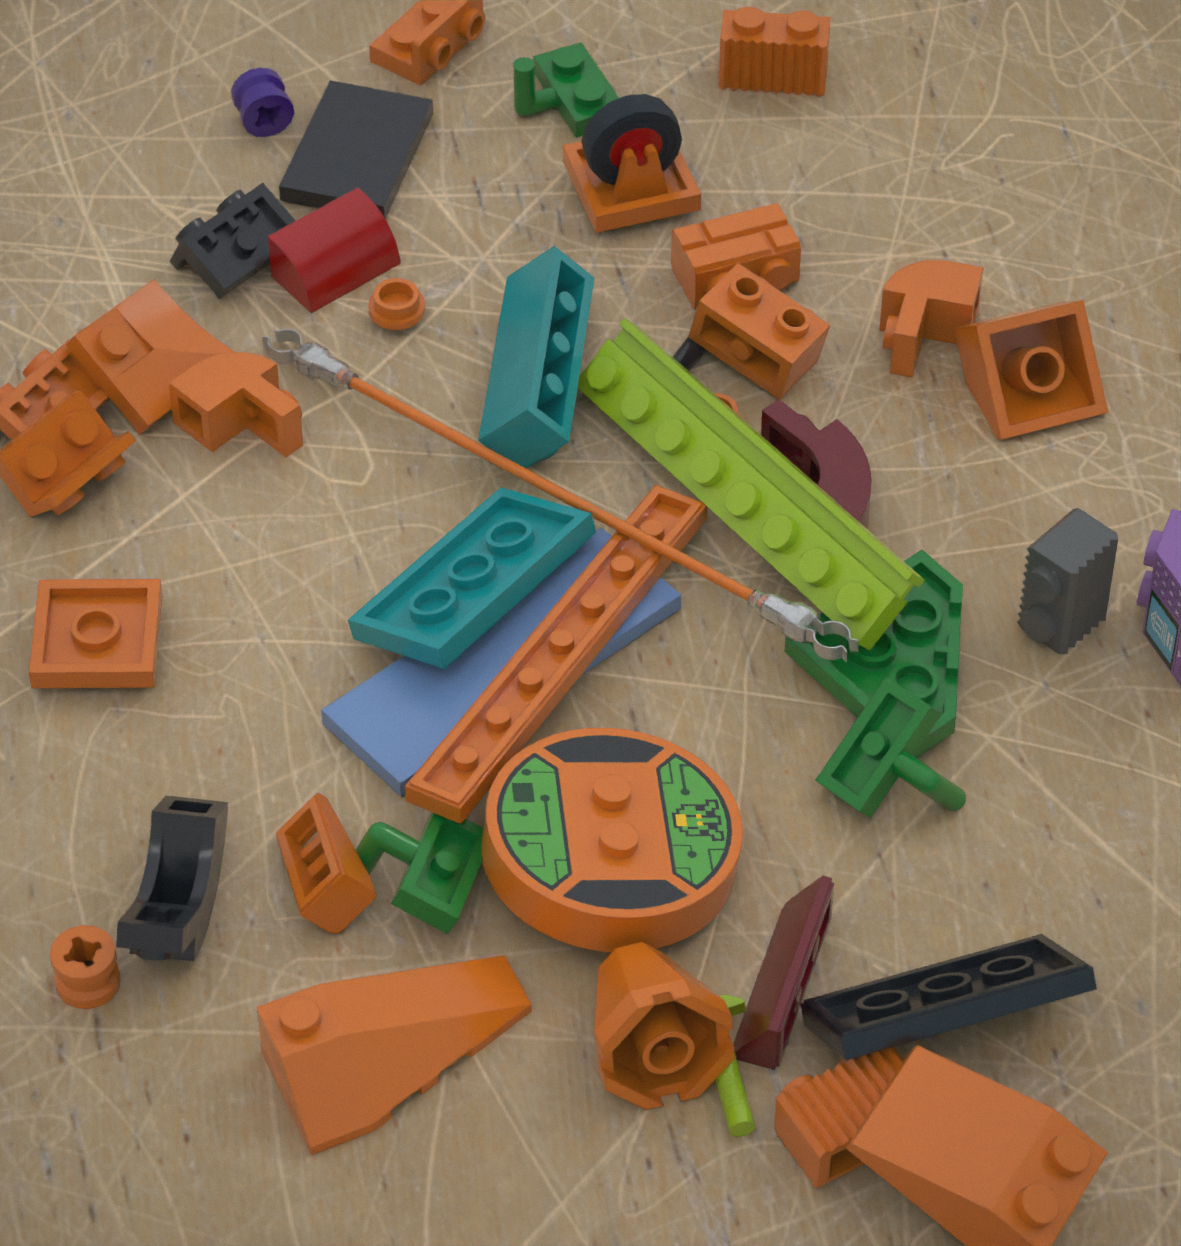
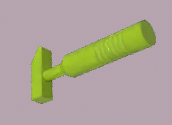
[715,994,756,1137]

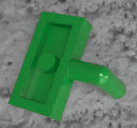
[513,42,619,138]
[815,676,966,818]
[355,812,483,934]

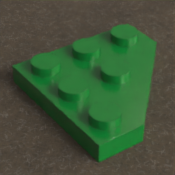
[785,550,963,758]

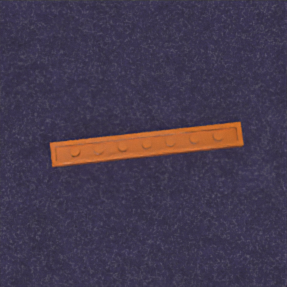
[405,485,707,824]

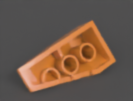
[257,955,531,1155]

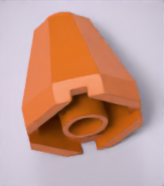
[594,942,735,1110]

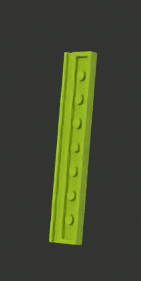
[578,318,925,650]

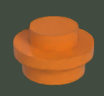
[368,278,425,330]

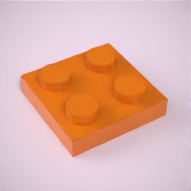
[29,579,163,689]

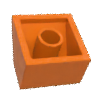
[954,300,1108,440]

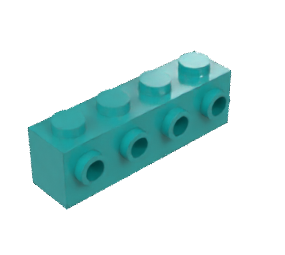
[478,245,595,468]

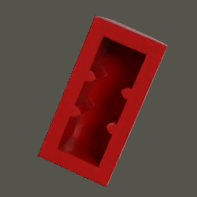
[268,187,401,313]

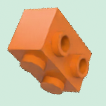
[688,263,831,400]

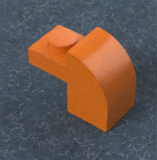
[879,260,984,378]
[169,352,303,457]

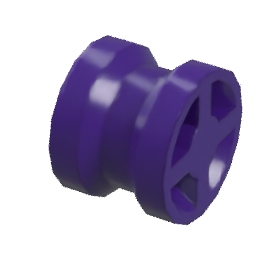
[231,68,294,137]

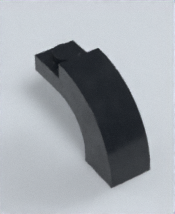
[116,795,228,961]

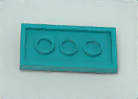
[348,487,596,669]

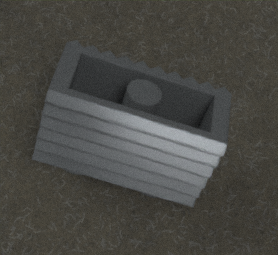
[1017,508,1118,654]

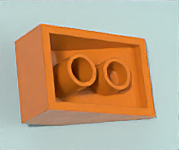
[846,1045,1108,1246]

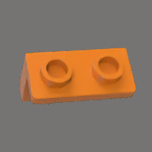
[369,0,485,85]
[0,339,110,440]
[0,389,136,517]

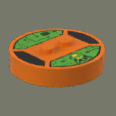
[481,727,743,952]

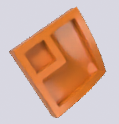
[66,279,234,435]

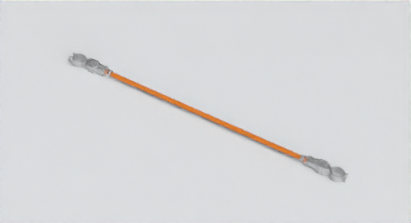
[262,326,858,663]

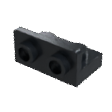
[169,183,296,299]

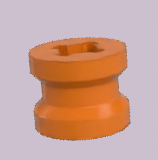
[49,925,121,1009]

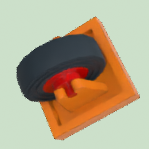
[563,94,701,233]

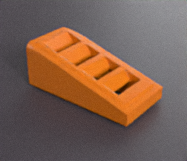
[276,793,377,934]

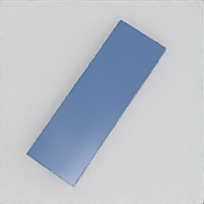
[321,527,681,797]

